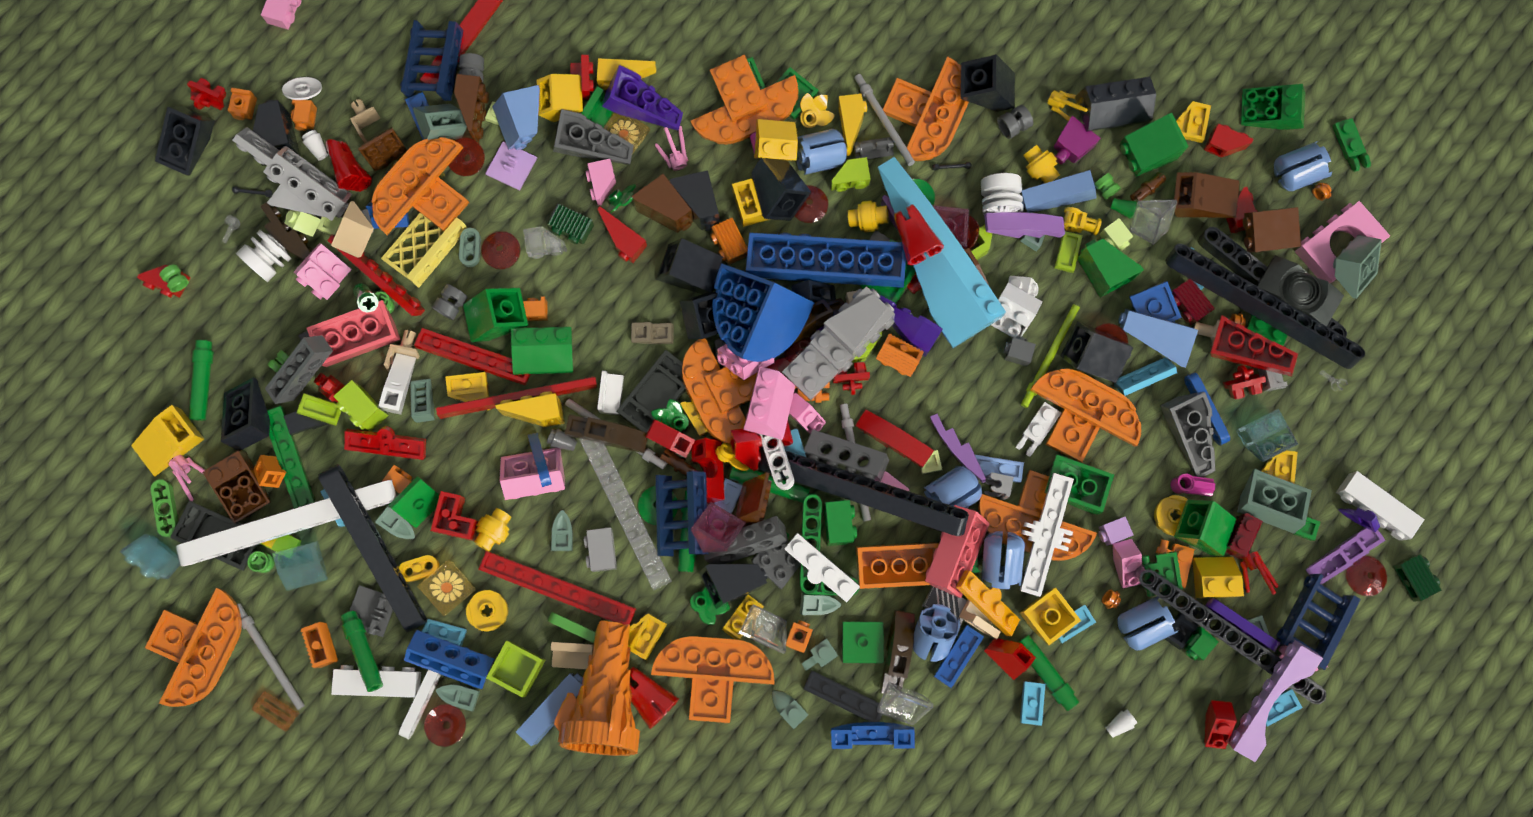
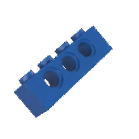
[404,630,494,689]

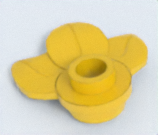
[800,93,835,128]
[716,442,749,471]

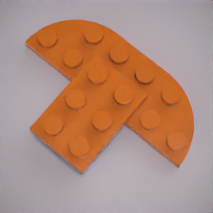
[690,55,799,145]
[883,57,969,161]
[372,137,469,235]
[682,338,758,444]
[1030,369,1141,463]
[978,470,1097,561]
[145,588,242,707]
[651,636,774,723]

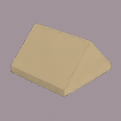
[331,201,374,257]

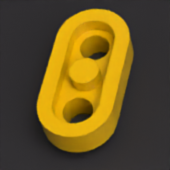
[398,555,439,582]

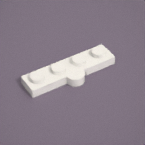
[784,533,860,602]

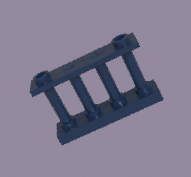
[400,20,464,101]
[655,471,708,556]
[1276,574,1361,670]

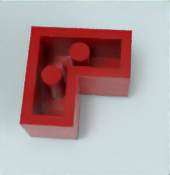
[430,491,479,541]

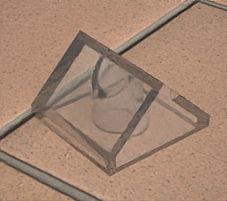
[1130,200,1177,245]
[739,605,787,654]
[877,682,933,725]

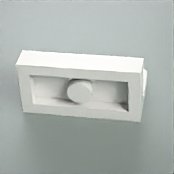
[598,371,624,415]

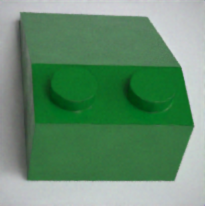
[1044,455,1114,515]

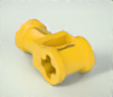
[1064,207,1102,236]

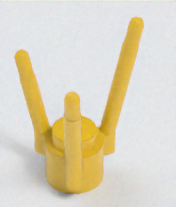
[1048,90,1088,121]

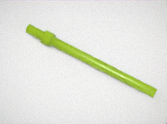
[1021,304,1080,408]

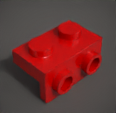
[570,55,594,100]

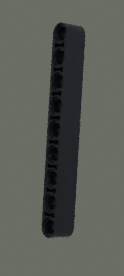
[1198,227,1347,337]
[318,464,427,632]

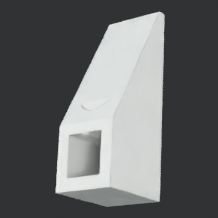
[379,353,416,415]

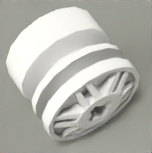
[981,173,1023,215]
[236,230,292,282]

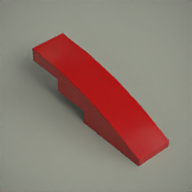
[855,410,934,468]

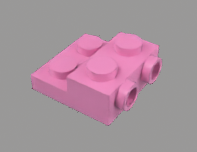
[293,243,352,300]
[717,344,774,380]

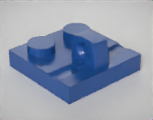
[1129,281,1182,322]

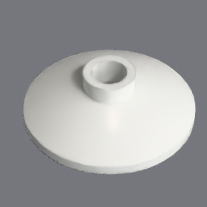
[282,77,322,100]

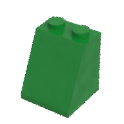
[1120,113,1189,177]
[1077,239,1144,298]
[463,288,528,342]
[1174,500,1236,556]

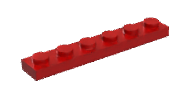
[327,234,425,316]
[414,328,531,386]

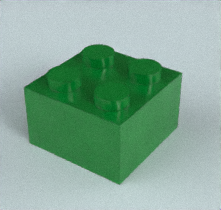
[823,500,857,546]

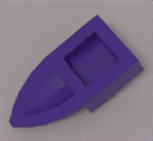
[1338,508,1380,532]

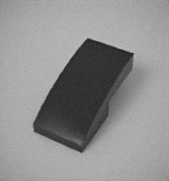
[284,411,329,436]
[1165,608,1200,650]

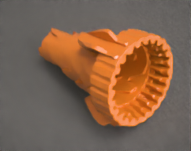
[554,621,640,756]

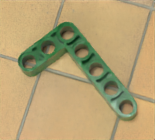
[800,493,859,595]

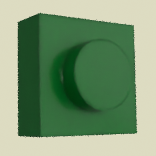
[1293,517,1320,541]

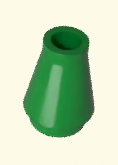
[1110,198,1141,219]

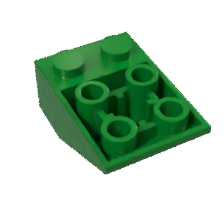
[1241,84,1305,130]

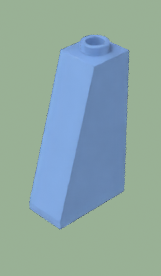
[1022,170,1097,213]
[1118,309,1198,368]
[516,673,583,746]

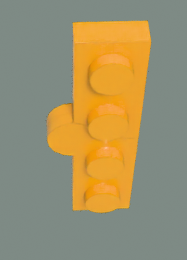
[956,570,1020,636]

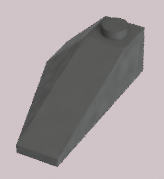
[553,109,634,165]
[1160,391,1215,477]

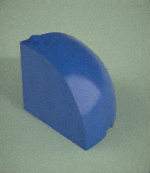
[713,263,814,362]

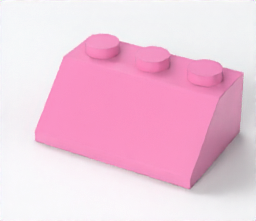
[743,367,795,440]
[500,448,565,500]

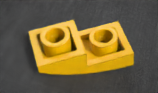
[722,595,764,640]

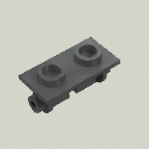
[854,137,894,160]

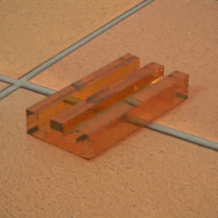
[252,691,300,732]

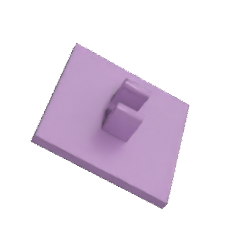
[486,142,537,191]

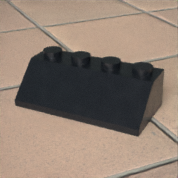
[1075,77,1156,132]

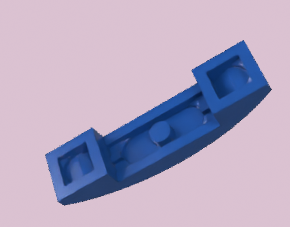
[831,722,915,749]

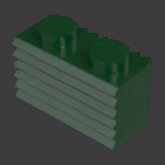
[547,204,594,245]
[1393,554,1442,602]

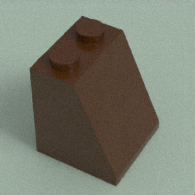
[632,174,693,233]
[1243,207,1301,252]

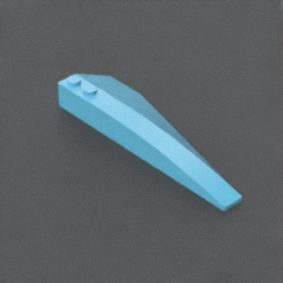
[878,157,1006,348]

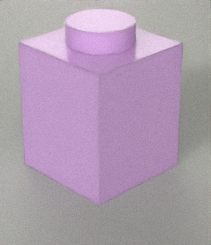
[1098,517,1133,546]

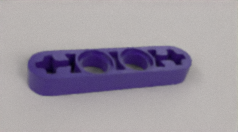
[1206,597,1280,652]

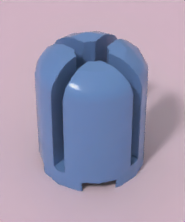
[796,129,847,175]
[1274,141,1332,191]
[924,466,982,508]
[981,531,1025,589]
[1118,596,1178,650]
[913,604,960,662]

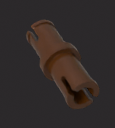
[1130,172,1166,204]
[660,448,699,477]

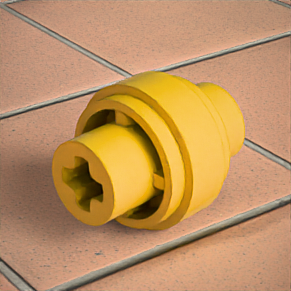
[1023,145,1060,183]
[848,201,889,232]
[474,508,512,552]

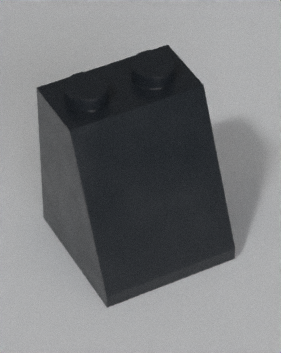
[961,54,1015,112]
[251,100,300,166]
[751,158,811,221]
[670,170,720,231]
[656,238,723,295]
[1061,321,1134,383]
[699,564,767,609]

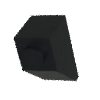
[792,280,836,303]

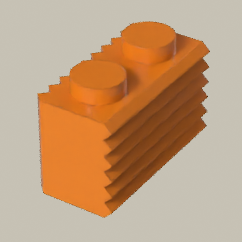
[710,218,748,265]
[876,334,924,377]
[301,622,338,668]

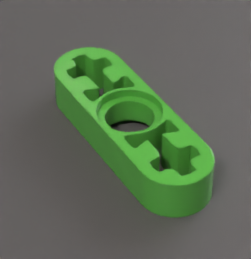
[151,480,179,538]
[547,612,596,643]

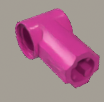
[1170,474,1215,497]

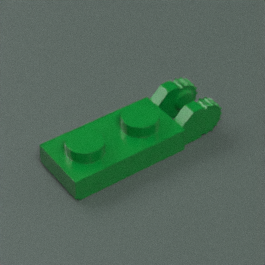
[1332,118,1371,172]

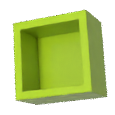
[334,380,389,431]
[486,641,546,697]

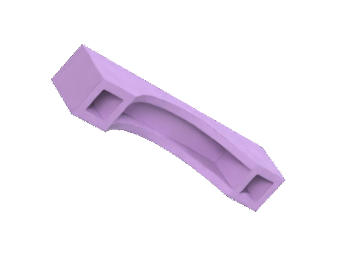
[1228,640,1323,762]

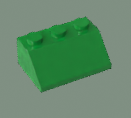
[511,327,573,375]

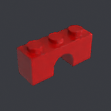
[691,438,725,503]

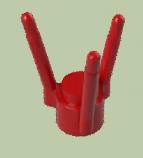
[1240,551,1278,595]

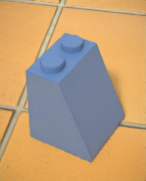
[492,85,540,150]

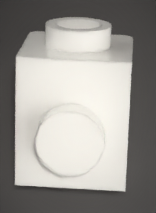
[1008,276,1038,297]

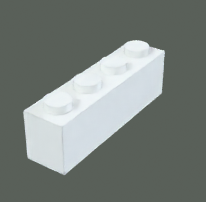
[1336,471,1425,540]
[331,665,421,697]

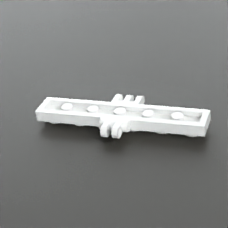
[1020,473,1074,597]

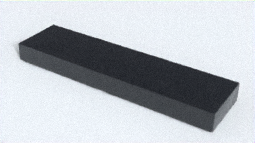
[803,671,886,722]

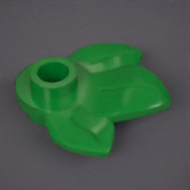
[607,184,636,212]
[651,399,689,432]
[690,587,730,625]

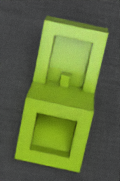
[971,225,993,260]

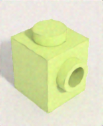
[284,210,321,237]
[1099,218,1133,251]

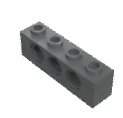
[265,335,333,404]
[804,430,889,482]
[704,516,789,564]

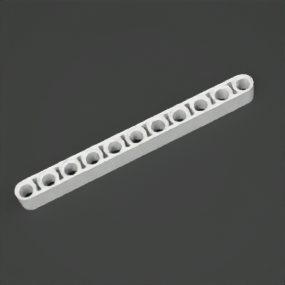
[176,480,397,566]

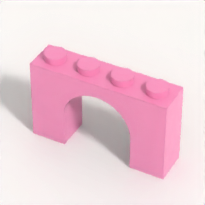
[1295,201,1390,283]

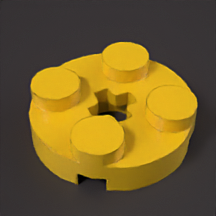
[1154,495,1188,536]
[466,590,508,631]

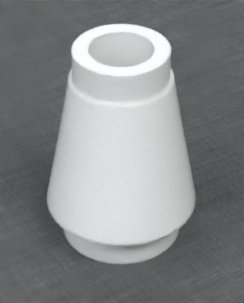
[302,130,328,160]
[1105,709,1137,738]

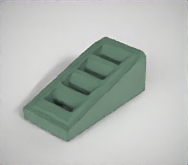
[411,379,435,423]

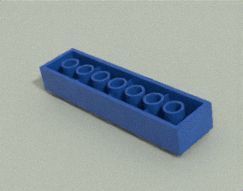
[746,233,906,288]

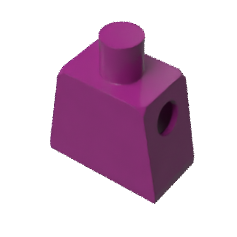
[1054,116,1101,165]

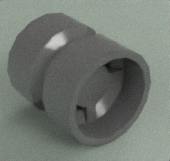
[459,53,484,82]
[997,104,1033,139]
[432,284,468,321]

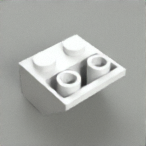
[991,283,1042,338]

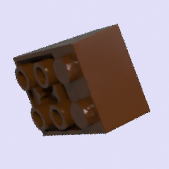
[454,74,489,145]
[358,127,407,172]
[1173,172,1239,218]
[202,451,270,524]
[734,472,772,528]

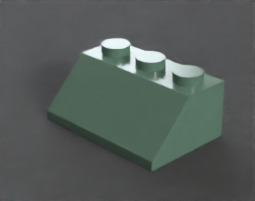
[1333,235,1382,299]
[1237,469,1312,533]

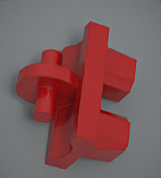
[187,78,226,110]
[833,362,870,395]
[1223,365,1266,399]
[313,373,345,402]

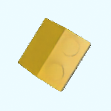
[754,119,798,161]
[1193,557,1244,598]
[1019,587,1081,645]

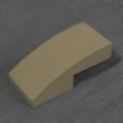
[631,322,674,344]

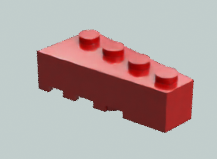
[1211,316,1298,377]

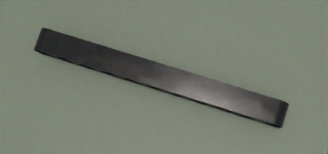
[1165,244,1365,369]
[758,445,969,536]
[1135,565,1327,704]

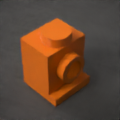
[228,88,257,120]
[291,99,317,131]
[523,297,548,321]
[253,455,286,488]
[382,465,413,494]
[784,620,813,653]

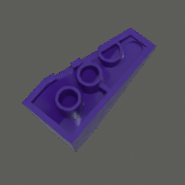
[602,65,683,130]
[879,295,943,357]

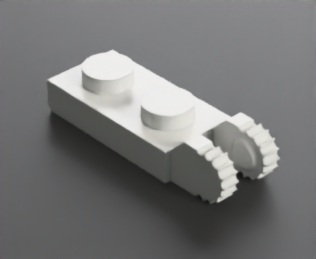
[1016,402,1061,457]

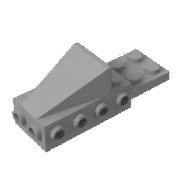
[232,127,352,221]
[782,287,895,401]

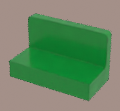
[581,86,614,128]

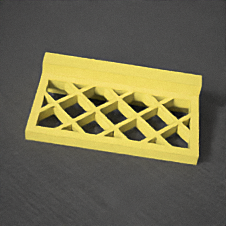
[381,213,467,288]

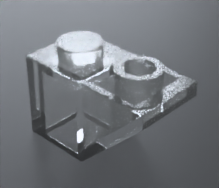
[523,226,567,259]

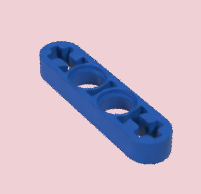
[1184,373,1230,445]
[528,432,552,487]

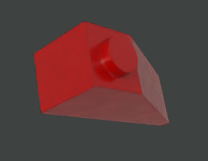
[598,207,647,263]

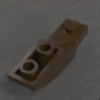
[260,202,314,261]
[792,298,845,344]
[565,414,648,453]
[879,610,915,696]

